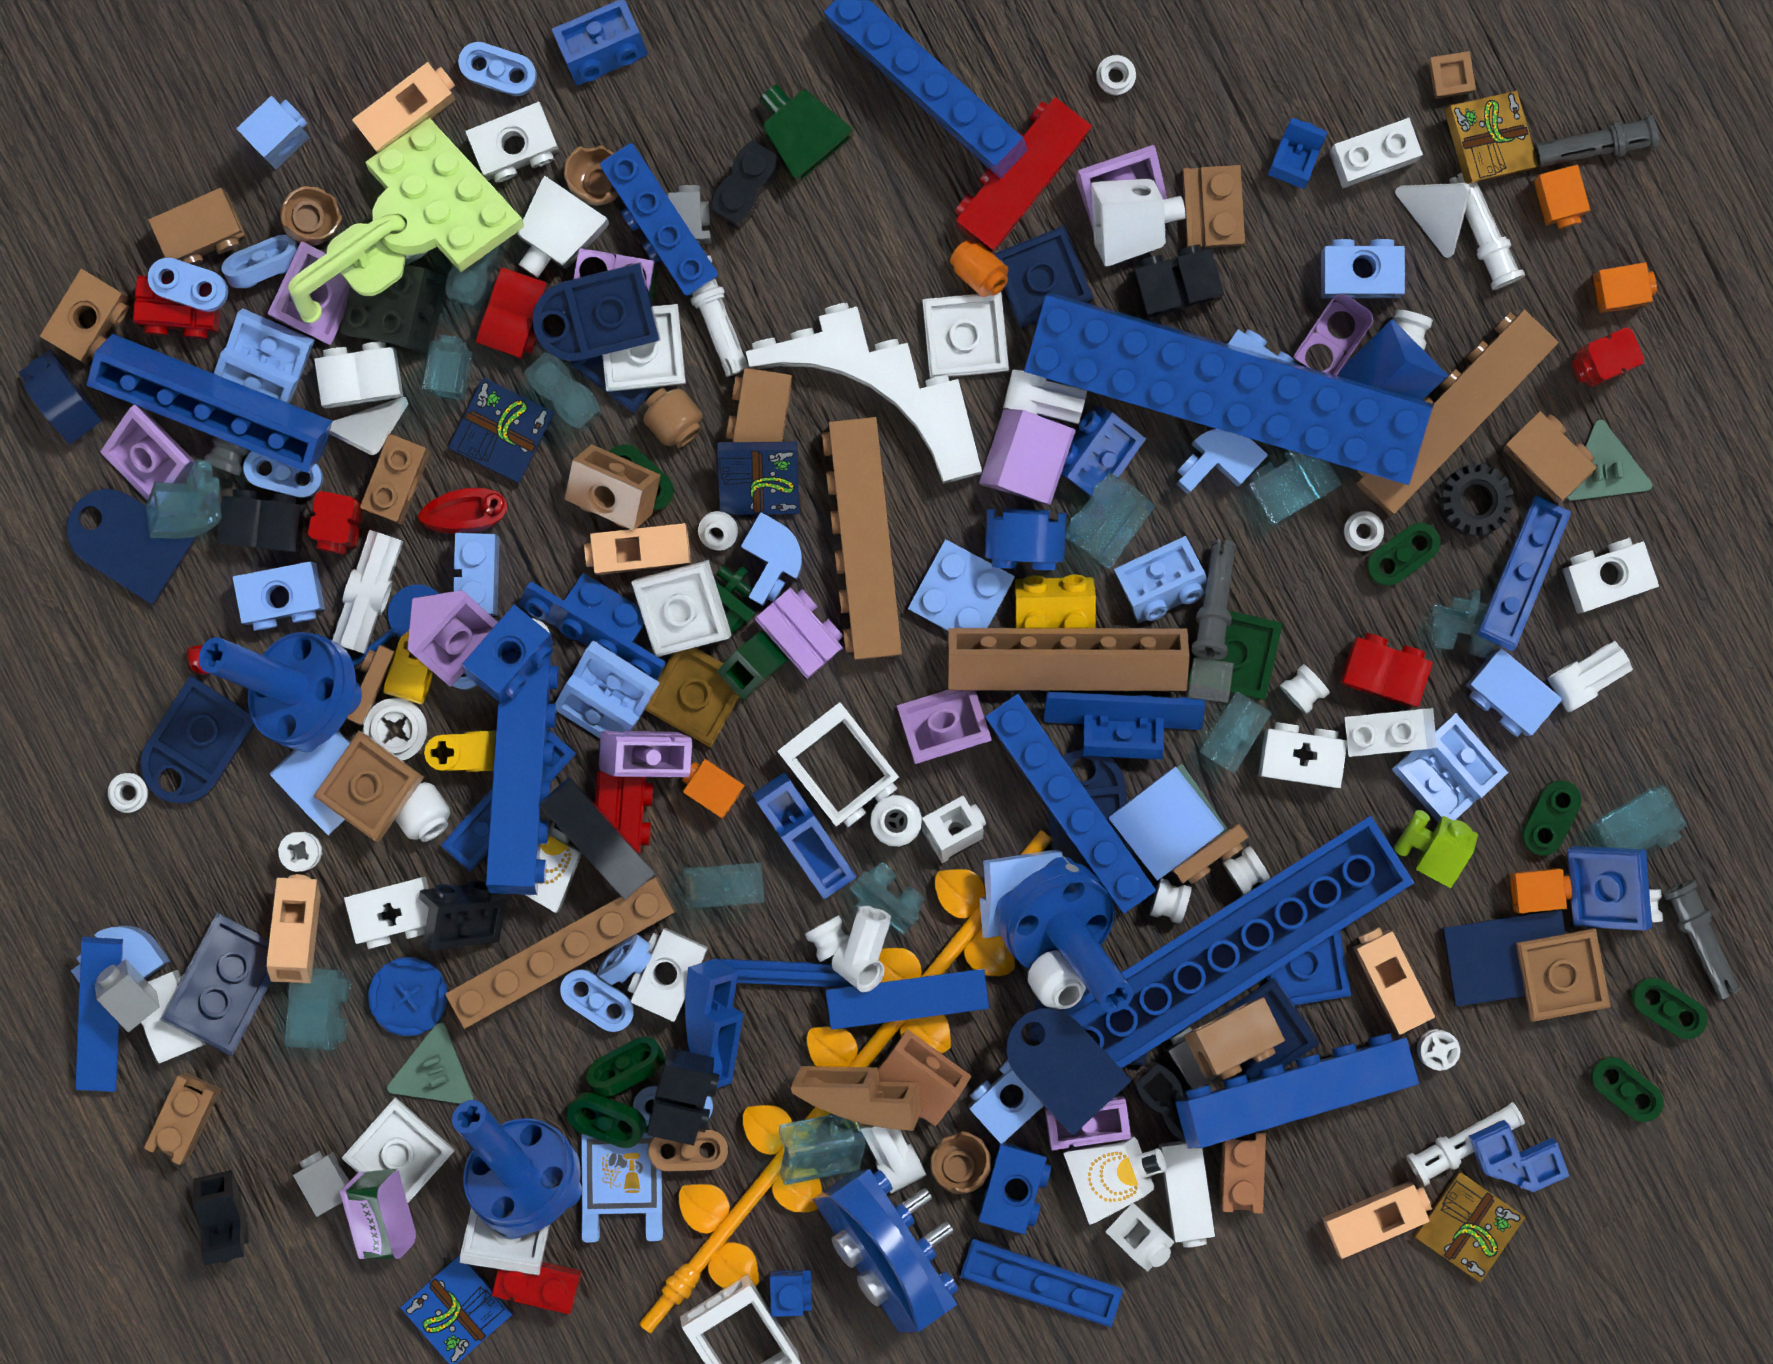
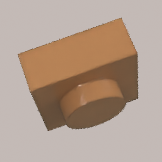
[1429,51,1476,99]

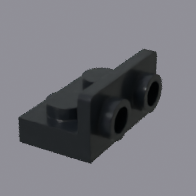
[419,880,507,951]

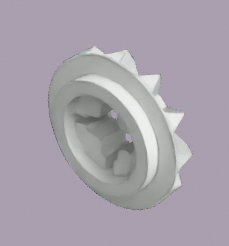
[363,698,427,760]

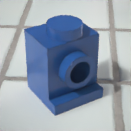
[770,1270,812,1317]

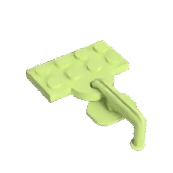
[288,118,525,324]

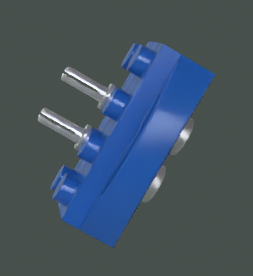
[812,1169,958,1332]

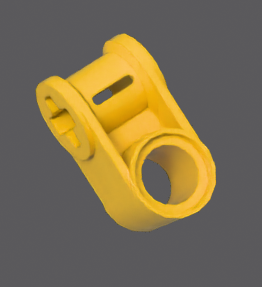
[383,629,433,705]
[424,731,497,772]

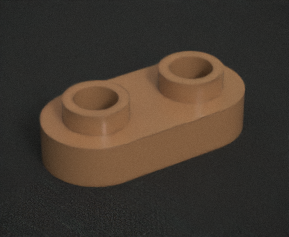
[647,1130,728,1171]

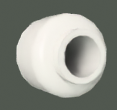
[395,782,450,842]
[870,795,922,847]
[1028,950,1086,1010]

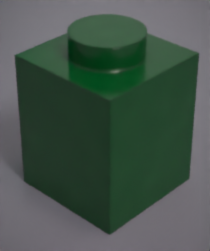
[716,630,789,700]

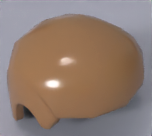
[564,145,619,206]
[280,186,342,246]
[931,1131,991,1194]

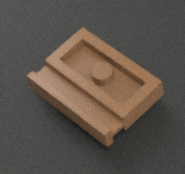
[1182,165,1245,248]
[347,645,396,725]
[1171,823,1248,884]

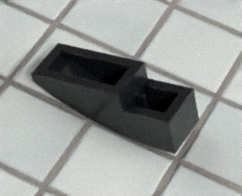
[539,777,655,900]

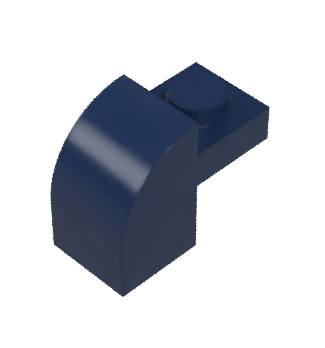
[19,349,102,444]

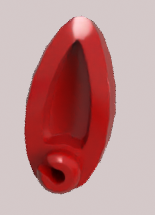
[418,488,507,534]

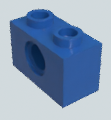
[462,604,554,704]
[978,1142,1051,1235]

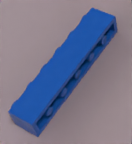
[824,0,1028,179]
[87,334,333,473]
[486,651,559,895]
[984,694,1156,914]
[1175,1033,1419,1149]

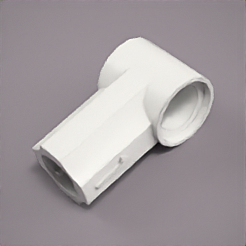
[1003,369,1087,424]
[1547,641,1633,713]
[832,906,891,992]
[859,1123,927,1194]

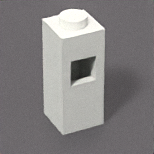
[1159,1140,1215,1247]

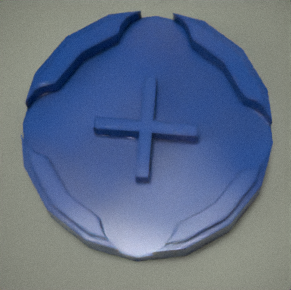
[368,957,448,1036]

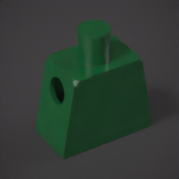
[760,84,854,185]

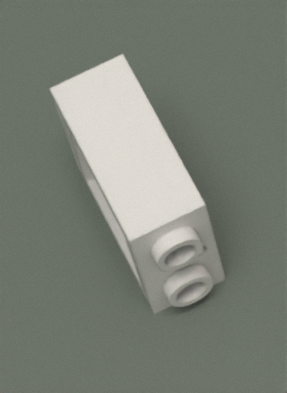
[777,702,899,828]
[680,1274,801,1364]

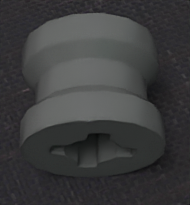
[203,436,250,476]

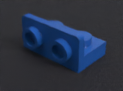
[552,0,648,85]
[1060,406,1146,503]

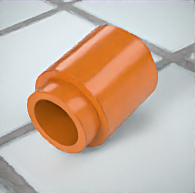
[950,240,1008,297]

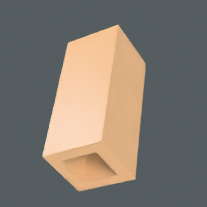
[352,62,456,153]
[584,523,691,575]
[266,874,321,983]
[1352,927,1435,1035]
[1322,1181,1432,1259]

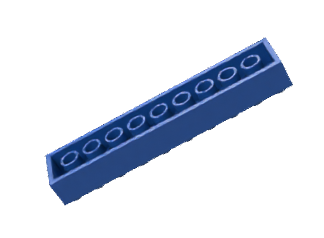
[1024,293,1434,485]
[1032,816,1414,1069]

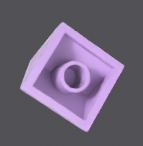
[1076,145,1167,231]
[268,241,351,345]
[100,405,200,508]
[979,409,1076,505]
[408,590,498,687]
[897,690,992,764]

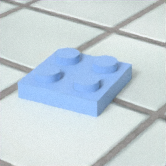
[908,539,1015,631]

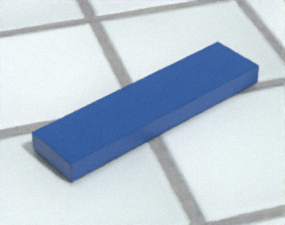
[1476,495,1571,651]
[441,728,577,872]
[75,937,123,1092]
[826,969,990,1030]
[960,1238,1124,1327]

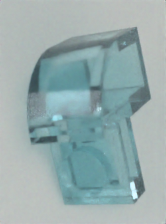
[146,460,222,539]
[683,862,765,908]

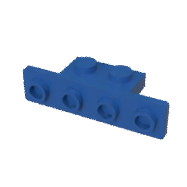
[600,143,718,296]
[519,573,665,681]
[1044,691,1205,760]

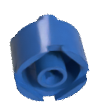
[985,508,1067,570]

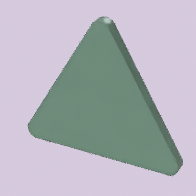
[1567,420,1652,501]
[387,1022,474,1104]

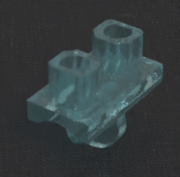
[1430,589,1496,658]
[1199,692,1272,774]
[849,862,925,935]

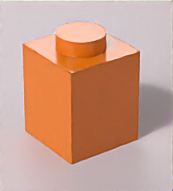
[1533,164,1590,229]
[1593,262,1657,314]
[681,759,746,819]
[1509,868,1572,913]

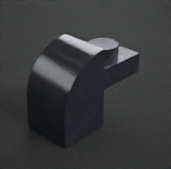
[193,1170,249,1265]

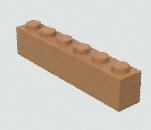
[1356,309,1559,517]
[822,417,902,661]
[948,628,1189,691]
[445,876,677,1029]

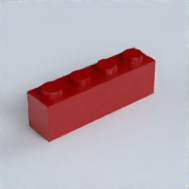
[954,97,1092,253]

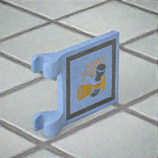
[582,1133,663,1243]

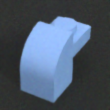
[1176,429,1268,494]
[741,512,802,607]
[71,926,171,983]

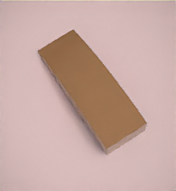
[791,1066,922,1131]

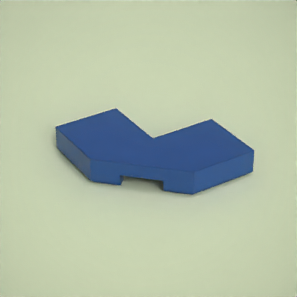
[1469,1120,1569,1192]

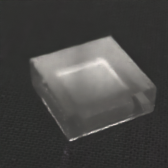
[1188,658,1234,703]

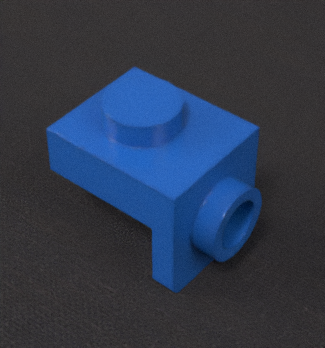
[1268,118,1327,189]

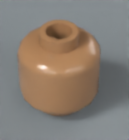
[644,388,702,448]

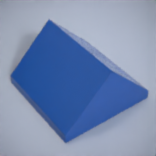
[1339,319,1448,401]

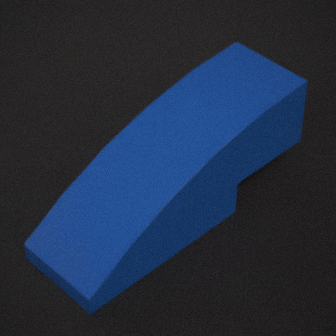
[752,772,856,899]
[685,958,744,1088]

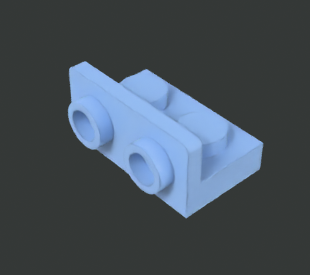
[1114,536,1207,623]

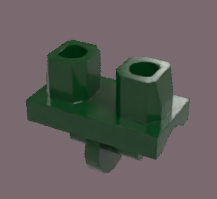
[715,565,756,634]

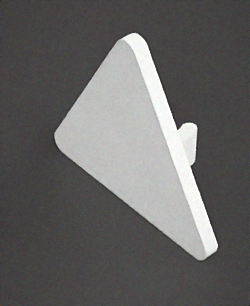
[1395,183,1471,258]
[329,397,408,455]

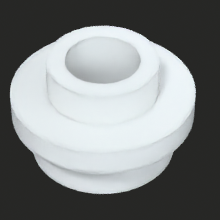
[1096,55,1136,95]
[698,511,738,550]
[1344,511,1384,551]
[108,773,148,813]

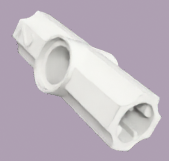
[333,530,403,654]

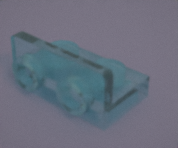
[778,1114,866,1185]

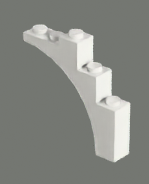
[746,303,982,484]

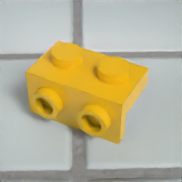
[1015,574,1096,628]

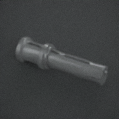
[1535,114,1659,168]
[1192,539,1236,660]
[1663,879,1741,1000]

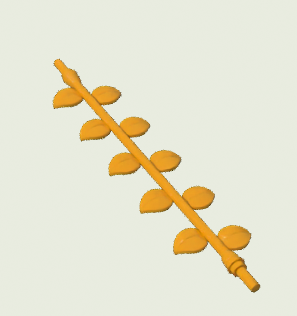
[639,830,1053,1334]

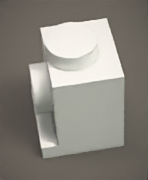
[922,796,986,863]
[1106,1203,1175,1271]

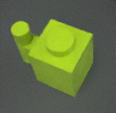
[1394,810,1478,888]

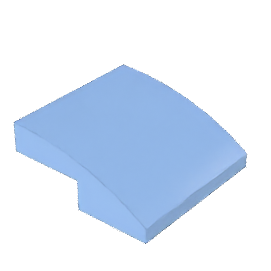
[214,308,315,404]
[555,641,660,738]
[1391,713,1508,822]
[270,730,351,835]
[1109,766,1224,881]
[980,850,1062,938]

